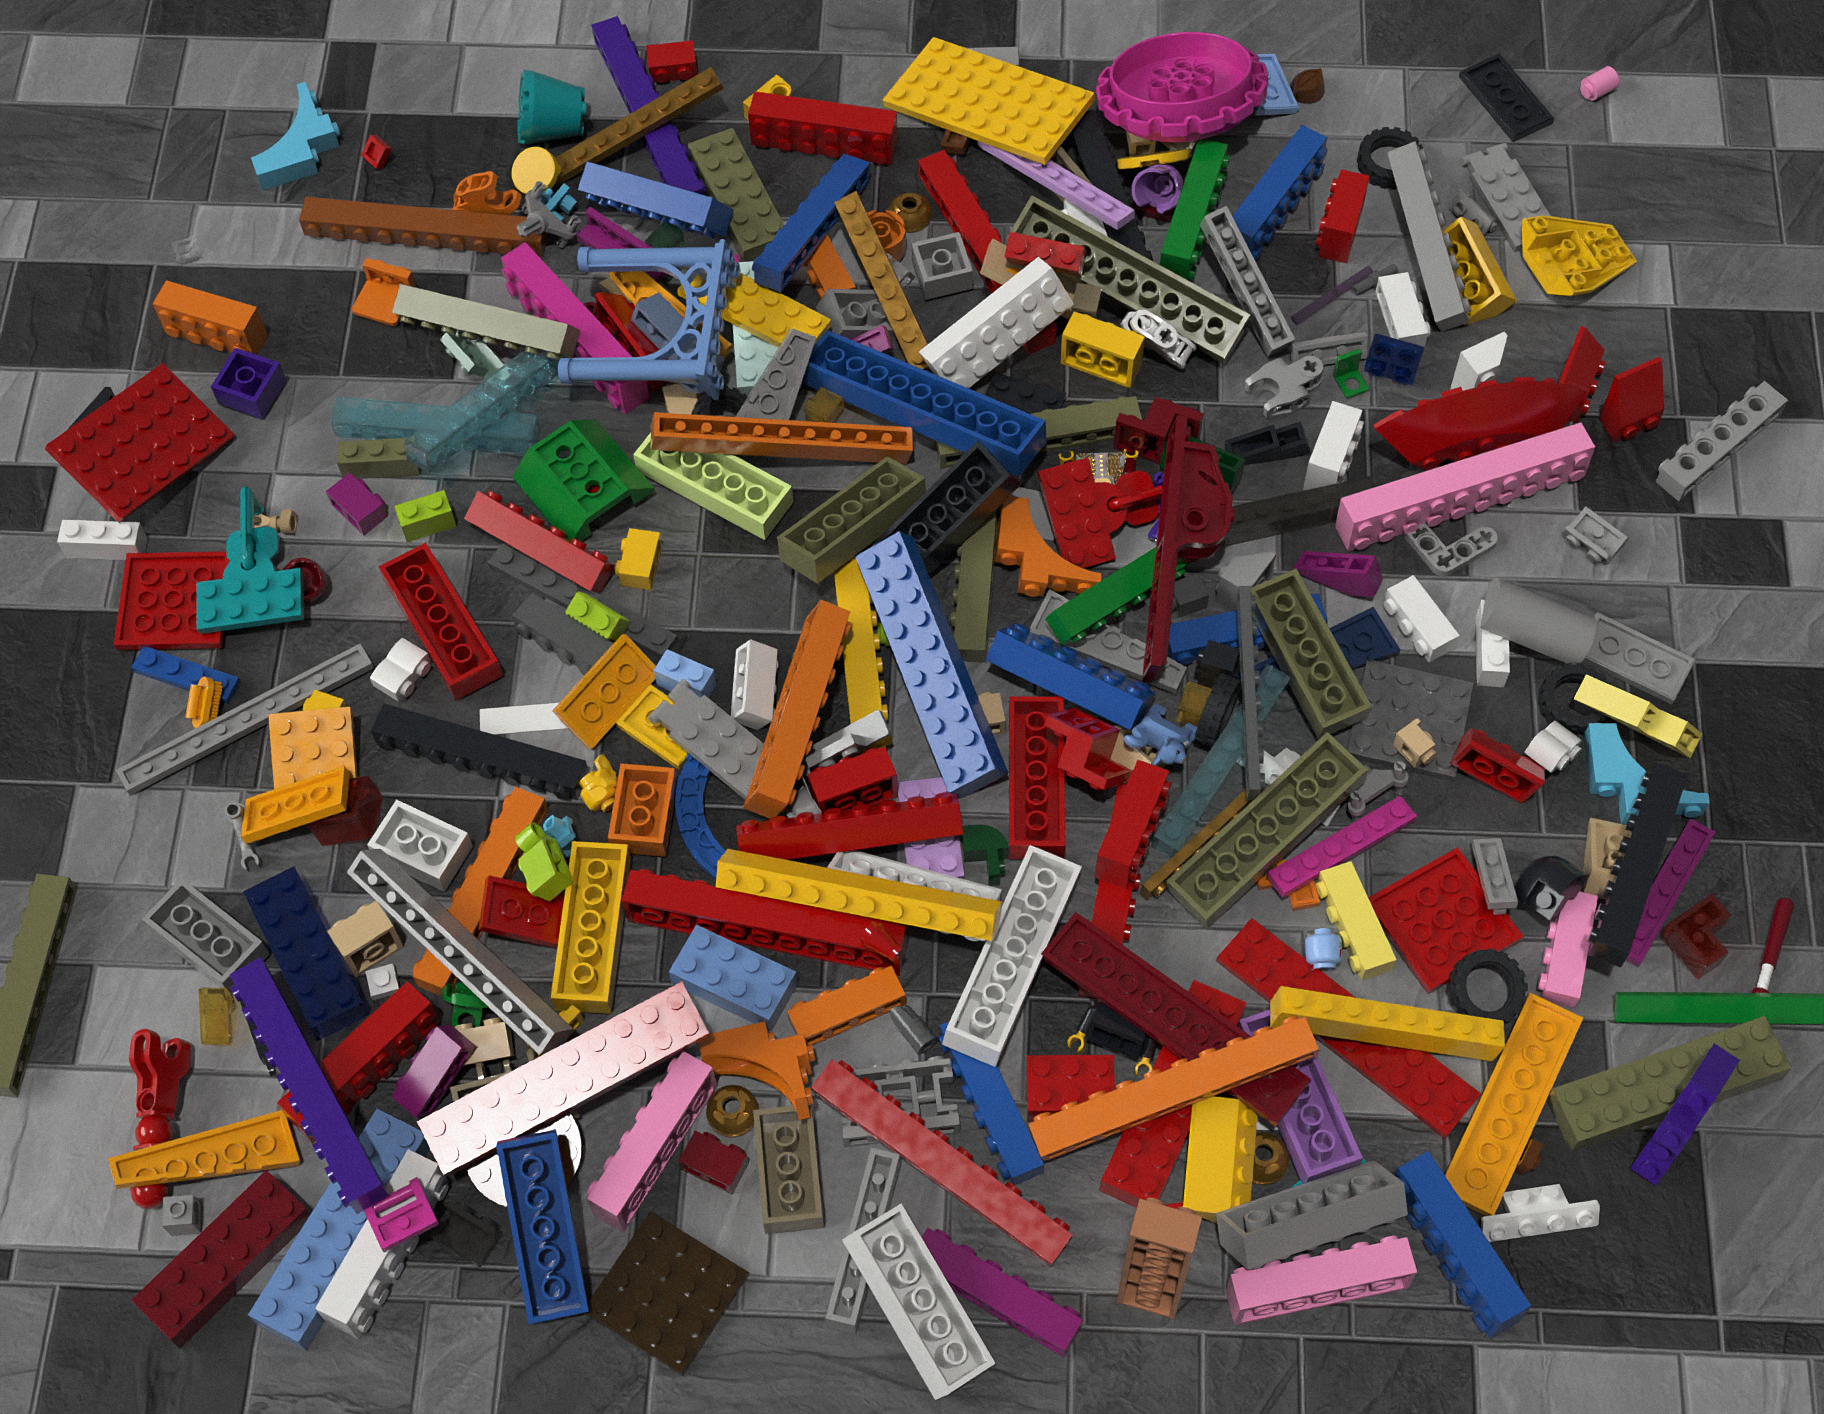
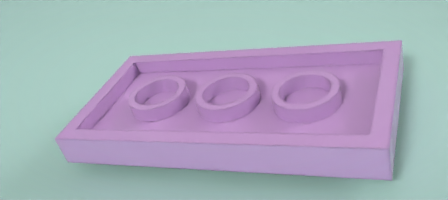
[897,777,964,879]

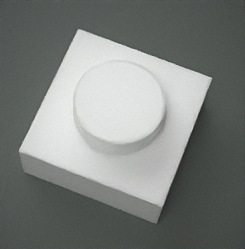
[365,964,400,1000]

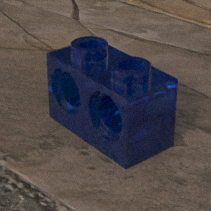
[1364,333,1424,385]

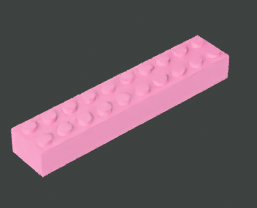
[1335,423,1595,551]

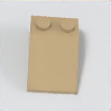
[1583,818,1629,900]

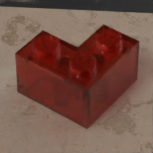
[1661,894,1731,980]

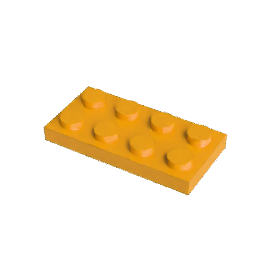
[552,634,656,749]
[241,766,350,844]

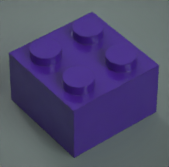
[211,348,286,419]

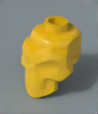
[579,754,618,812]

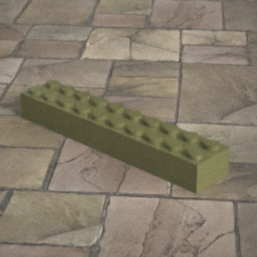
[1006,195,1251,364]

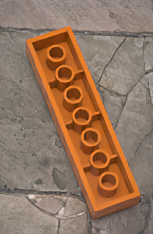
[743,600,851,818]

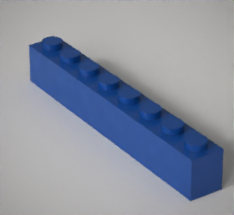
[752,154,870,292]

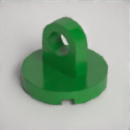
[441,982,489,1028]

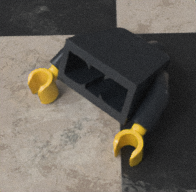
[1067,1001,1157,1077]

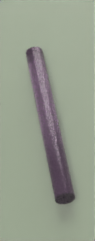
[1291,266,1373,324]

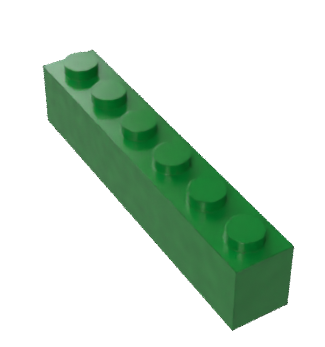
[1045,547,1191,645]

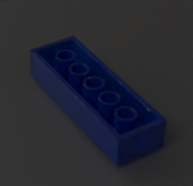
[243,866,369,1041]

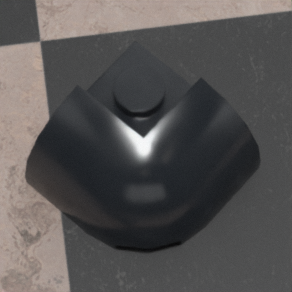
[1514,856,1589,921]

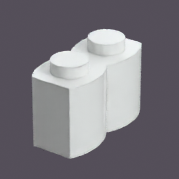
[370,638,431,702]
[1524,721,1582,773]

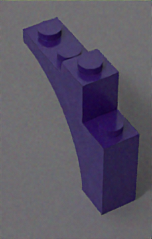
[1630,1044,1740,1185]

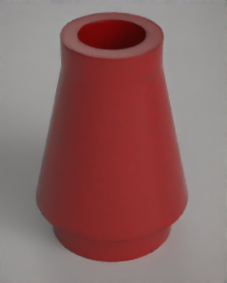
[859,921,903,961]

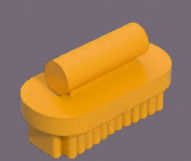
[186,677,223,728]

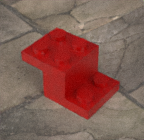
[1044,708,1133,790]

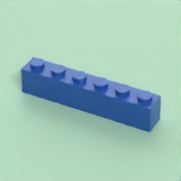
[1167,593,1328,665]
[937,1021,1044,1186]

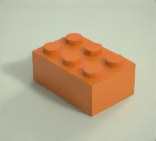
[608,763,678,857]

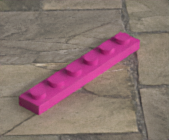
[1266,796,1417,898]

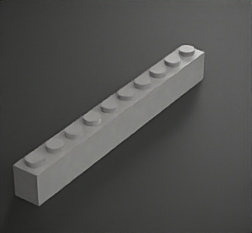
[347,849,573,1055]

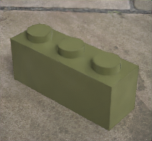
[337,437,421,479]

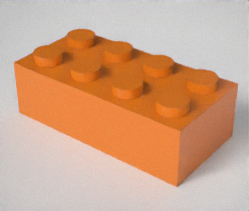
[153,280,268,355]

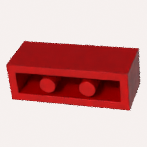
[1004,232,1087,277]

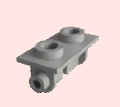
[1449,189,1498,236]

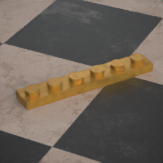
[1139,785,1266,901]

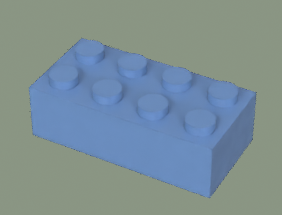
[669,925,798,1032]

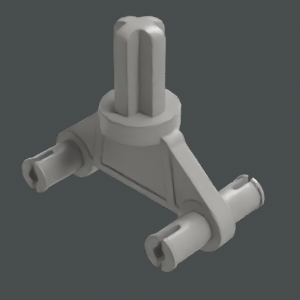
[517,181,581,248]
[1348,761,1409,822]

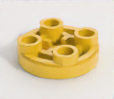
[512,147,561,194]

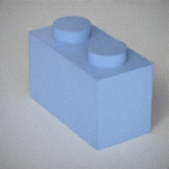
[654,649,717,698]

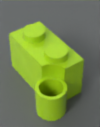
[515,822,574,901]

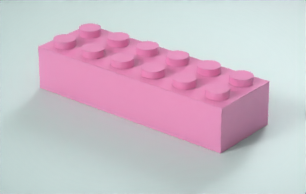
[587,1051,717,1233]
[1225,1236,1417,1325]

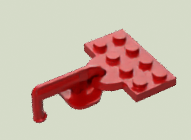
[1037,457,1163,568]

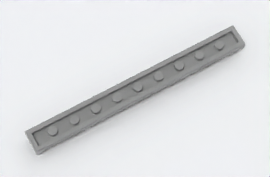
[116,644,374,795]

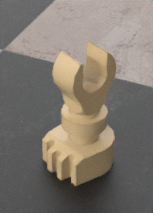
[254,509,298,534]

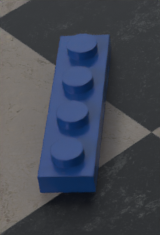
[131,647,241,704]

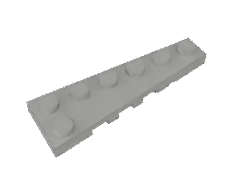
[1030,589,1187,694]

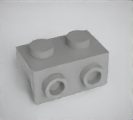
[1564,506,1629,564]

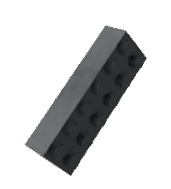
[868,441,1021,575]

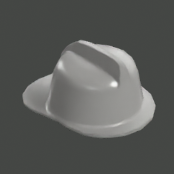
[786,775,822,818]

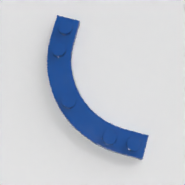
[675,753,726,881]

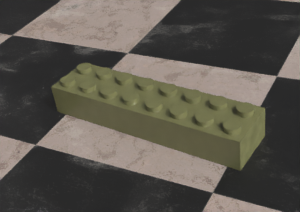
[1167,732,1368,929]
[1546,1016,1792,1152]

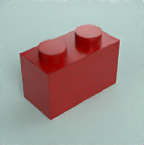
[646,40,698,83]

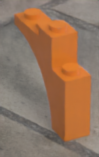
[994,496,1102,597]
[699,1021,815,1120]

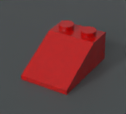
[1599,357,1665,442]

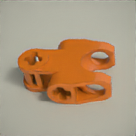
[451,171,522,215]

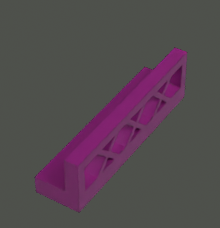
[576,207,667,283]

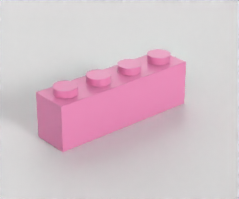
[1537,892,1598,1009]

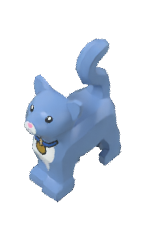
[1124,703,1198,766]

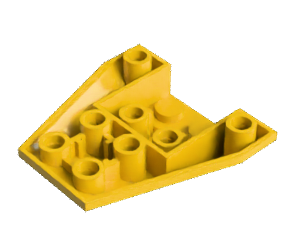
[1522,215,1637,296]

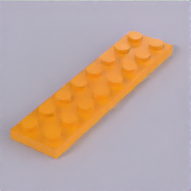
[1445,993,1583,1216]

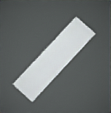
[480,703,568,734]

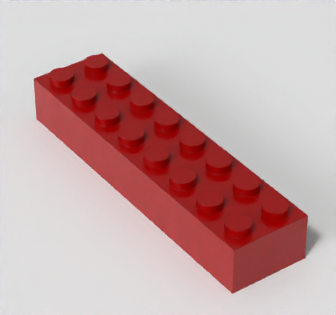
[1099,980,1247,1208]

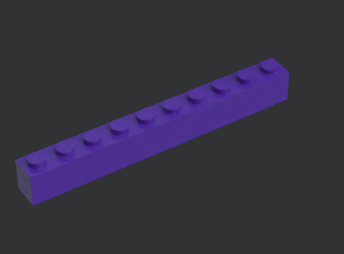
[591,16,706,195]
[230,957,389,1214]

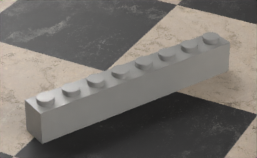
[1387,142,1472,332]

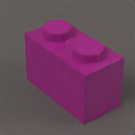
[326,473,387,536]

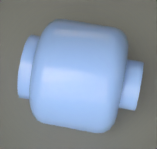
[1305,928,1343,971]

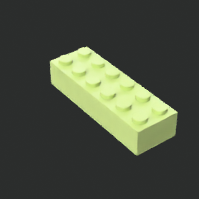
[633,433,793,540]

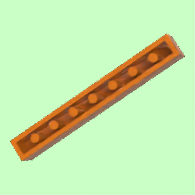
[413,787,549,996]

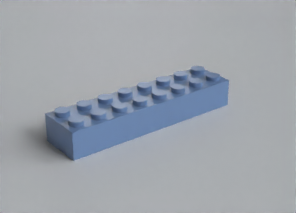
[248,1109,430,1351]

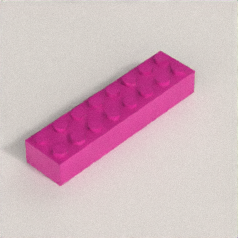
[501,242,650,415]

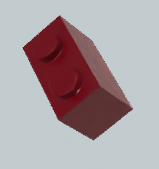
[678,1131,749,1194]

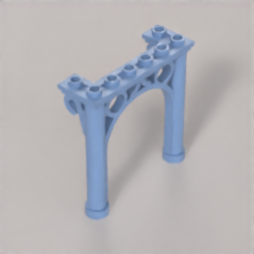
[558,239,741,400]

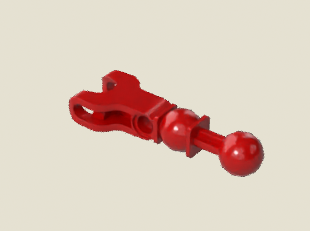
[129,1029,191,1209]

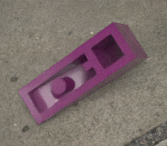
[1294,551,1383,597]

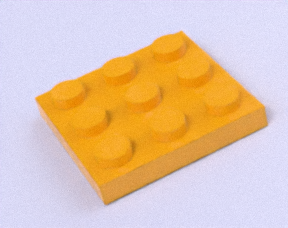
[268,707,359,789]

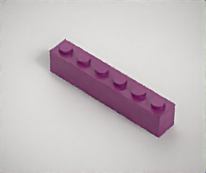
[921,1228,1083,1358]

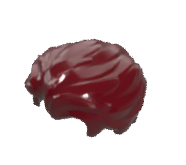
[283,558,328,604]

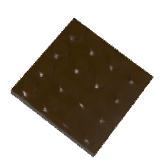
[584,1211,749,1376]

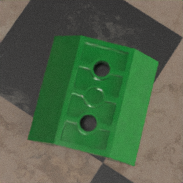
[512,419,655,541]

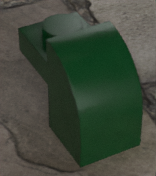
[962,825,1009,886]

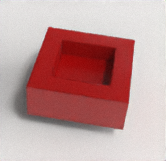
[361,135,392,169]

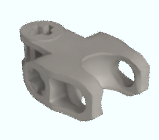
[1245,356,1323,419]

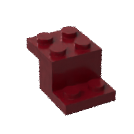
[1113,397,1204,465]

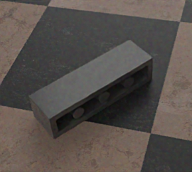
[512,593,614,675]

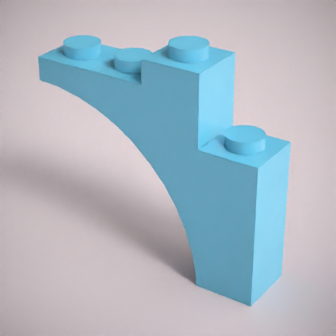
[251,82,341,190]
[1583,723,1710,825]

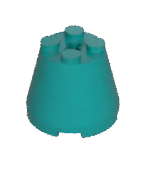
[517,70,586,144]

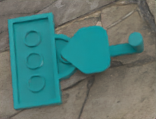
[197,486,304,634]

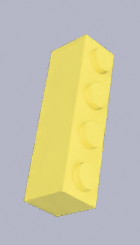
[1315,861,1397,981]

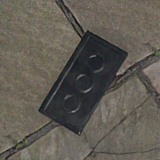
[1459,53,1554,142]

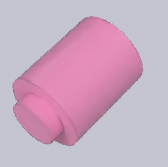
[1580,66,1619,101]

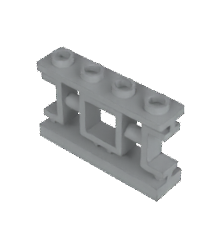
[841,1056,960,1148]

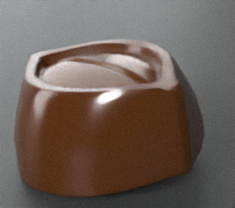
[1290,68,1325,104]

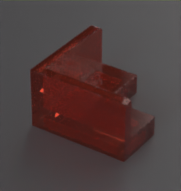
[307,775,382,846]

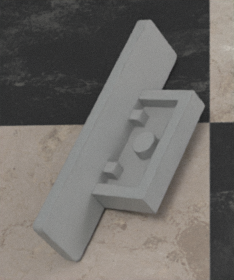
[799,710,891,782]

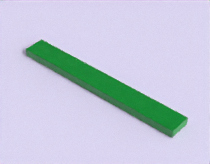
[1614,992,1824,1024]

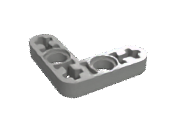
[1401,523,1498,577]

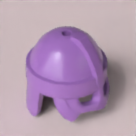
[1132,164,1184,213]

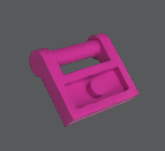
[364,1177,439,1252]

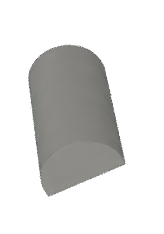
[1480,578,1596,665]

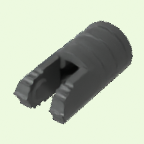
[889,1005,938,1055]

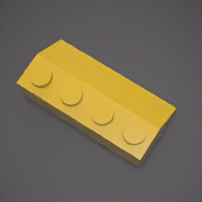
[1444,217,1517,325]
[1183,1096,1258,1224]

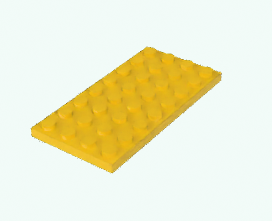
[882,37,1095,165]

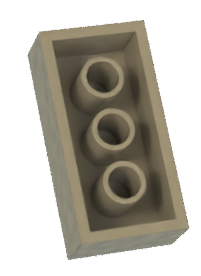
[753,1105,824,1234]

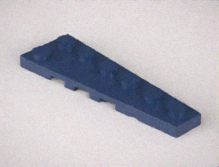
[1234,607,1401,697]

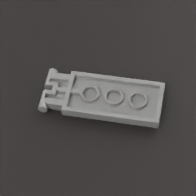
[1460,143,1551,252]
[648,679,764,799]

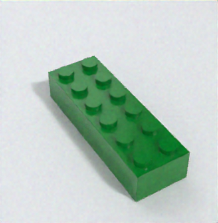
[1160,139,1230,281]

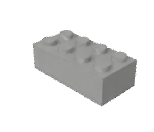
[142,878,270,996]

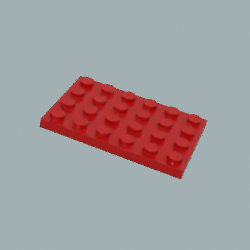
[45,363,235,523]

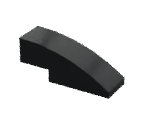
[1225,421,1311,464]

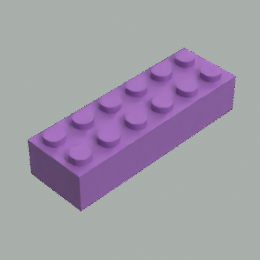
[1238,1010,1363,1184]

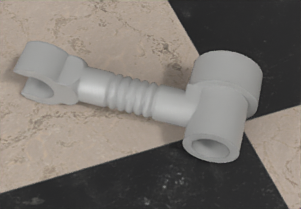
[224,802,261,871]

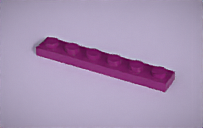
[1626,818,1715,967]

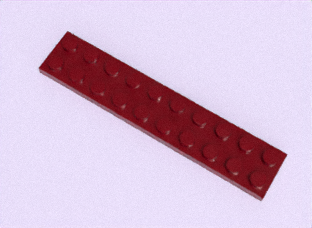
[1041,912,1311,1127]

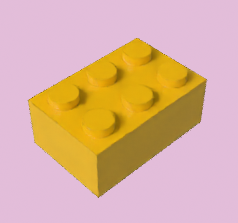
[1061,311,1145,389]

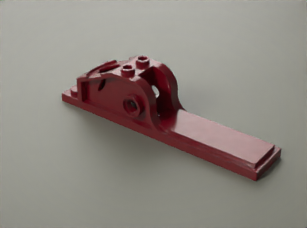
[1142,415,1236,683]

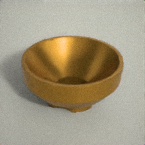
[888,193,932,233]
[706,1085,759,1138]
[1252,1132,1289,1186]

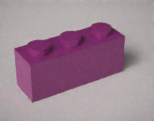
[391,1025,476,1118]

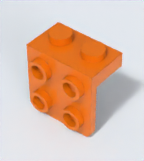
[352,258,417,326]

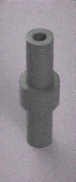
[1352,264,1398,295]

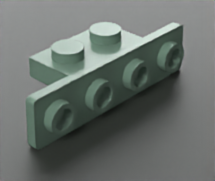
[440,328,515,393]

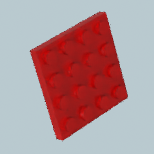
[114,551,230,650]
[1368,847,1524,994]

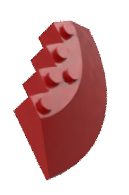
[1374,377,1589,471]

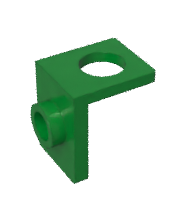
[1333,349,1369,399]

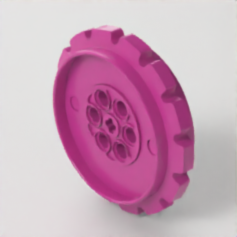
[1096,32,1268,142]

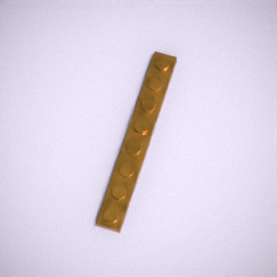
[555,67,724,186]
[834,191,930,371]

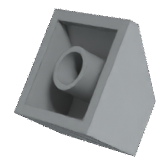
[1215,551,1276,611]

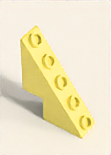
[1574,675,1703,758]

